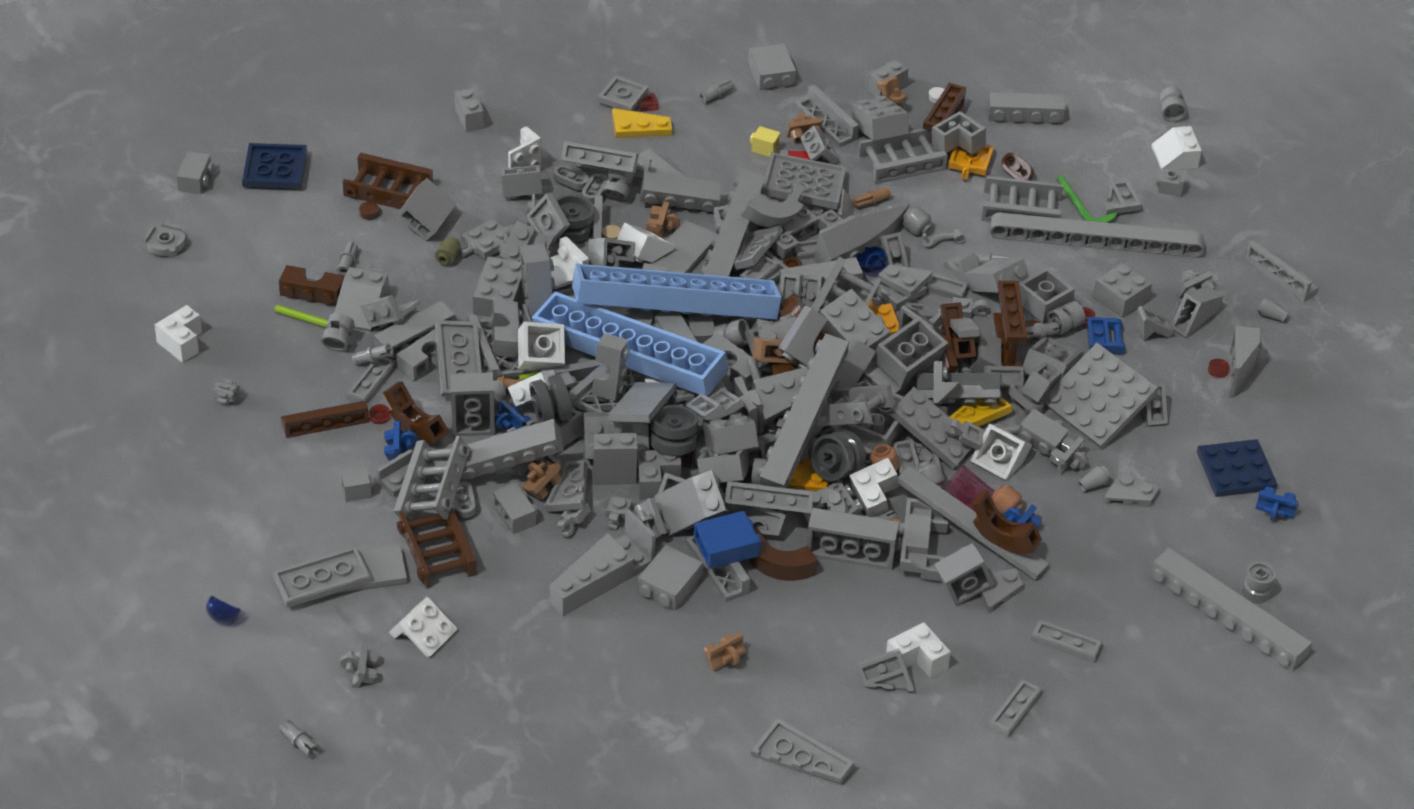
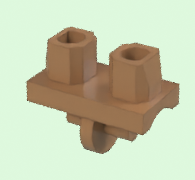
[877,76,906,107]
[786,111,822,143]
[646,201,680,238]
[521,460,562,499]
[704,633,747,671]

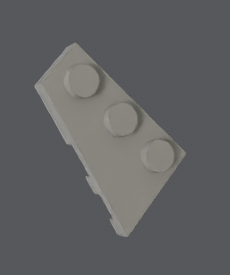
[544,460,588,512]

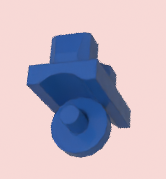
[494,400,532,430]
[384,421,419,460]
[1255,486,1298,521]
[1004,504,1042,528]

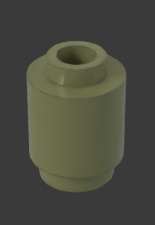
[435,237,460,266]

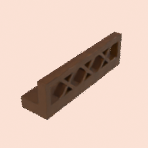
[923,82,967,131]
[281,401,369,438]

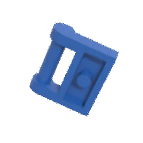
[1086,317,1126,355]

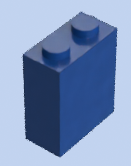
[694,511,762,569]

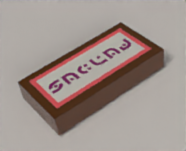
[940,335,958,373]

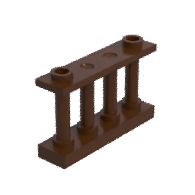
[343,152,433,209]
[993,281,1027,367]
[397,507,477,589]

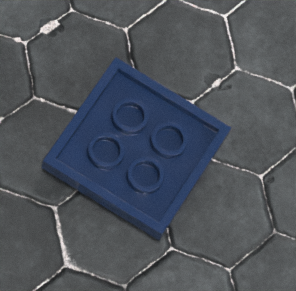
[242,143,307,189]
[1197,439,1278,497]

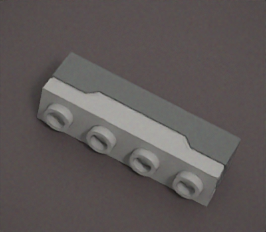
[917,372,1002,404]

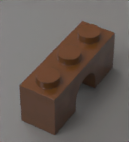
[279,265,344,306]

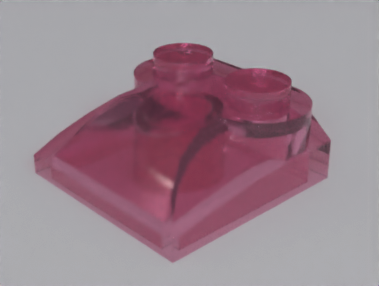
[943,465,995,511]

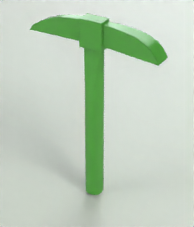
[1057,175,1117,223]

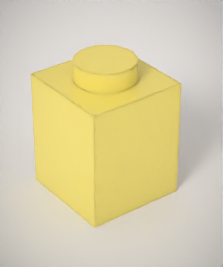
[750,126,781,157]

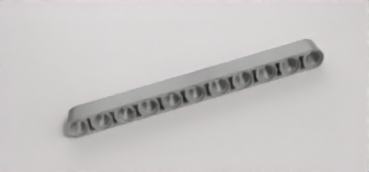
[990,213,1204,257]

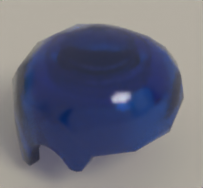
[856,246,888,275]
[206,596,241,624]

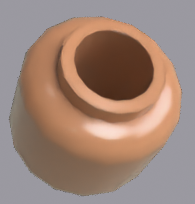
[870,444,899,471]
[991,485,1023,516]

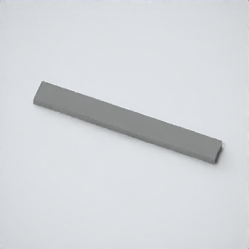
[896,466,1049,580]

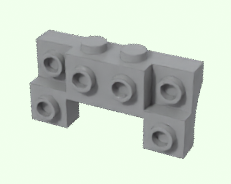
[770,205,843,259]
[897,498,948,581]

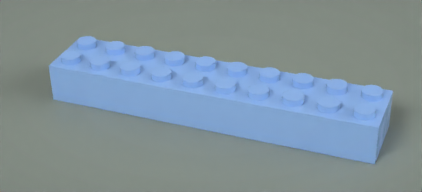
[572,264,781,321]
[532,292,729,396]

